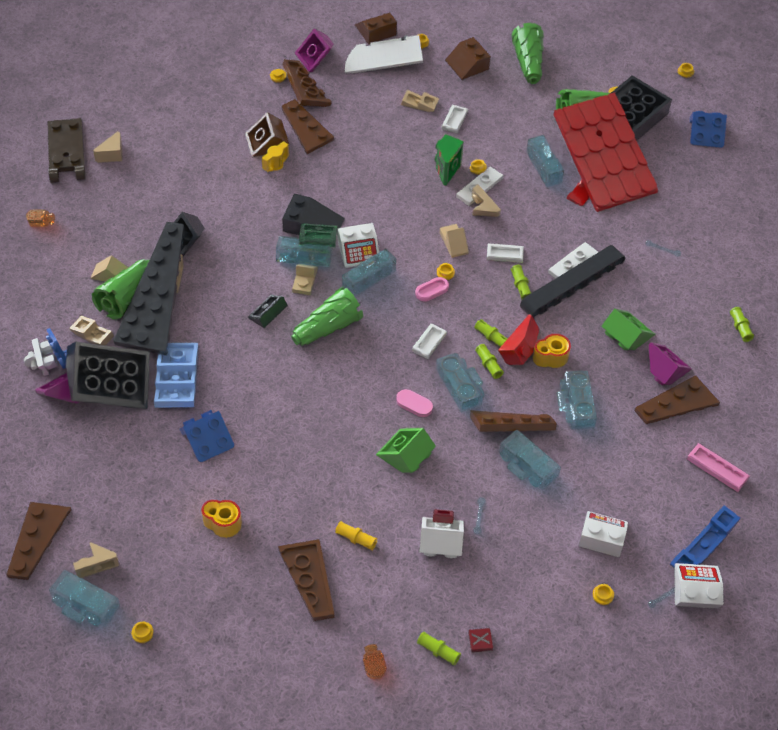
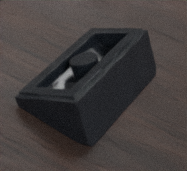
[247,295,288,328]

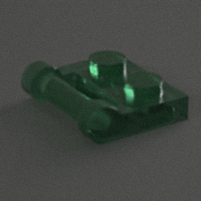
[299,223,337,248]

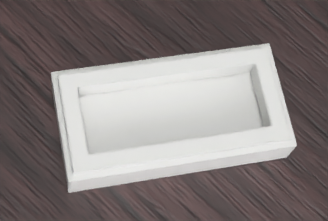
[441,105,468,133]
[487,243,524,263]
[412,324,447,359]

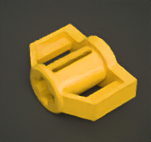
[262,141,289,172]

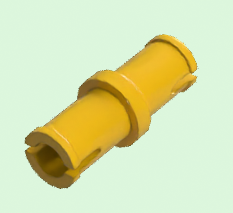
[335,521,378,551]

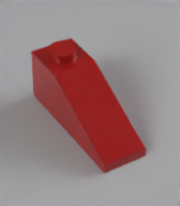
[498,314,540,365]

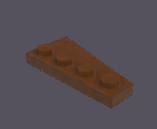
[282,59,332,107]
[281,99,334,154]
[634,375,720,424]
[470,410,557,432]
[6,502,71,580]
[278,539,335,622]

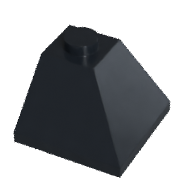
[173,212,205,257]

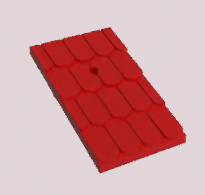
[553,92,658,212]

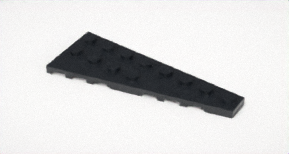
[113,221,185,356]

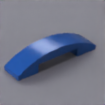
[670,505,741,569]

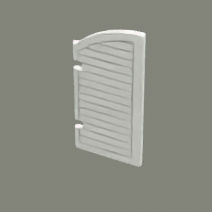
[345,35,423,73]

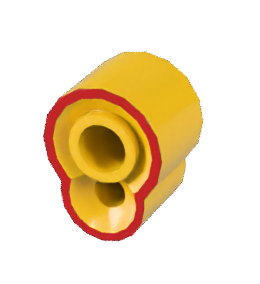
[533,334,571,368]
[201,500,242,538]

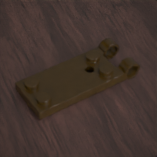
[47,118,86,183]

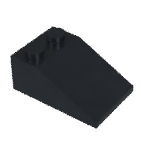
[282,193,345,244]

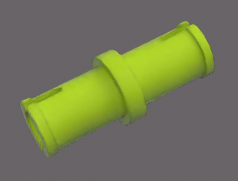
[511,265,531,300]
[730,307,754,342]
[474,319,508,347]
[475,344,504,379]
[417,632,461,665]

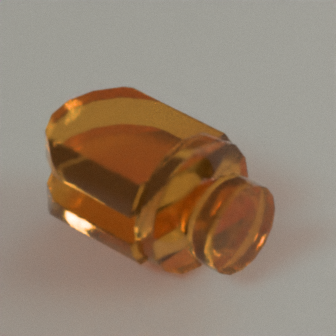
[26,209,55,227]
[363,644,387,679]

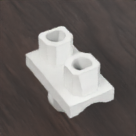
[24,338,58,376]

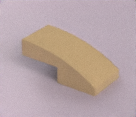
[400,90,439,112]
[70,316,114,345]

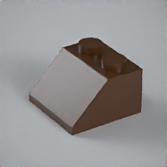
[354,12,397,44]
[445,37,491,80]
[245,112,289,157]

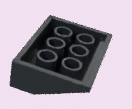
[610,75,672,141]
[66,341,150,409]

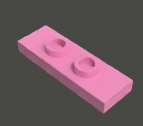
[687,443,750,492]

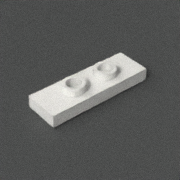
[456,167,503,206]
[548,242,598,279]

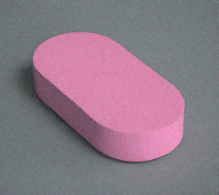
[415,277,449,302]
[396,389,433,417]

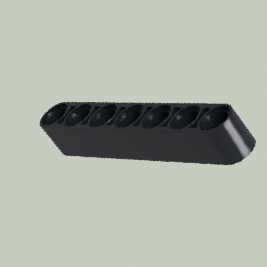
[520,245,626,319]

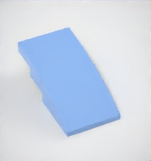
[154,343,198,408]

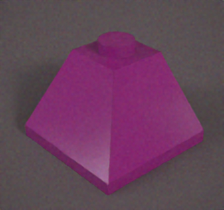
[295,28,334,72]
[649,342,692,385]
[35,372,79,404]

